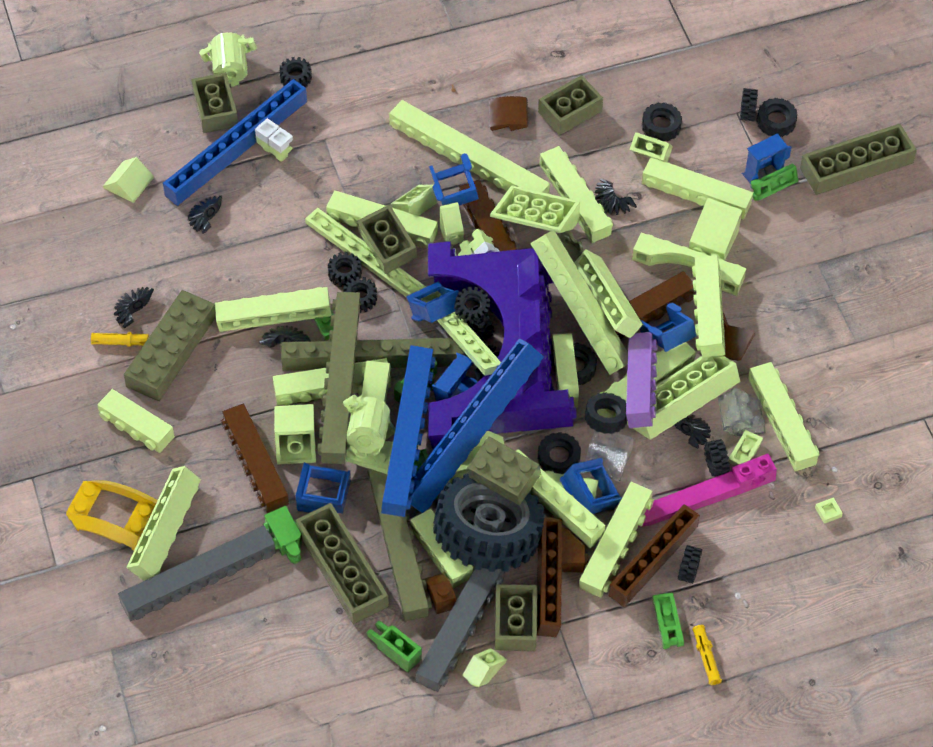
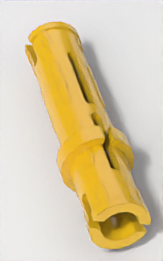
[91,332,149,347]
[692,625,722,685]

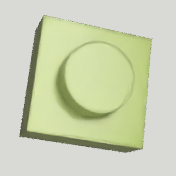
[815,497,843,524]

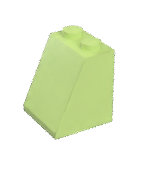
[689,198,742,261]
[275,404,316,465]

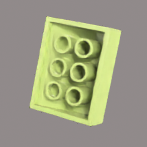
[490,185,580,233]

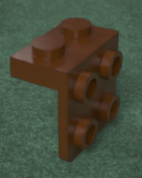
[723,313,755,361]

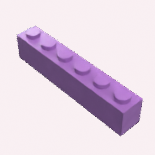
[626,332,658,428]

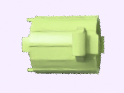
[199,32,257,87]
[343,395,396,456]

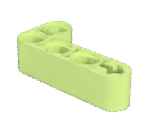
[552,333,579,408]

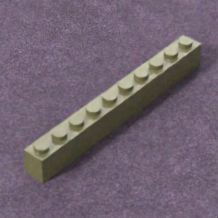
[318,292,360,464]
[281,338,473,371]
[366,440,431,622]

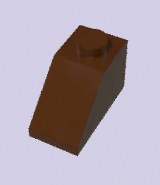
[562,527,589,573]
[425,573,456,614]

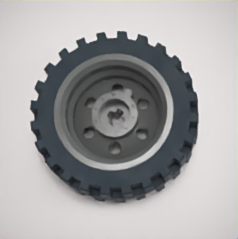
[433,473,545,572]

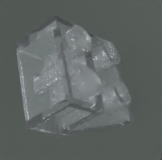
[718,387,766,436]
[585,430,634,482]

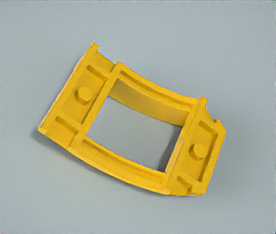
[66,480,158,551]

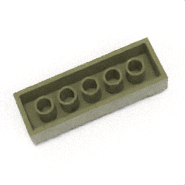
[800,124,917,195]
[124,290,216,401]
[296,503,389,625]

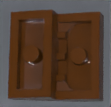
[489,96,528,131]

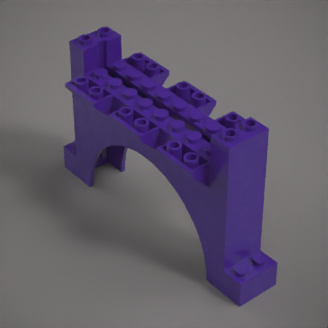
[428,241,577,450]

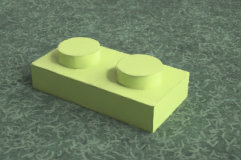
[729,430,763,466]

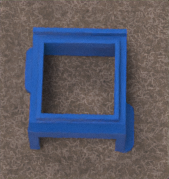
[742,134,792,189]
[429,153,479,206]
[406,281,467,323]
[640,303,697,352]
[432,352,477,401]
[560,457,623,514]
[295,462,351,514]

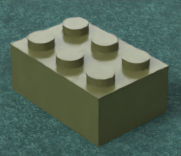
[191,72,238,133]
[538,75,603,136]
[357,204,418,274]
[467,436,541,506]
[495,584,537,651]

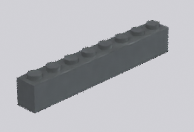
[118,525,276,622]
[416,566,512,692]

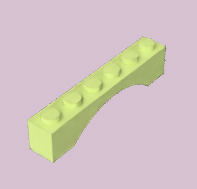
[632,233,746,296]

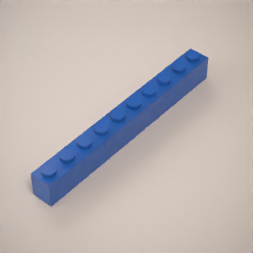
[163,79,307,206]
[408,338,544,513]
[381,345,436,517]

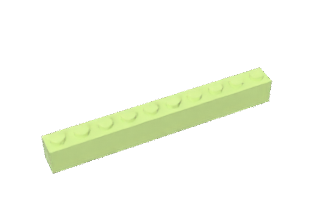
[389,100,550,194]

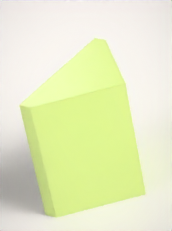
[103,157,154,203]
[391,185,437,216]

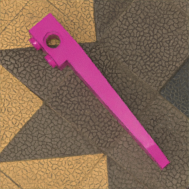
[638,454,777,528]

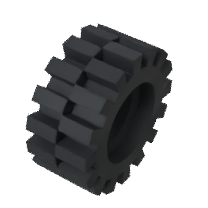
[279,57,312,88]
[740,88,758,121]
[328,252,362,288]
[343,277,377,313]
[454,287,490,324]
[462,305,495,341]
[704,439,730,477]
[677,545,703,584]

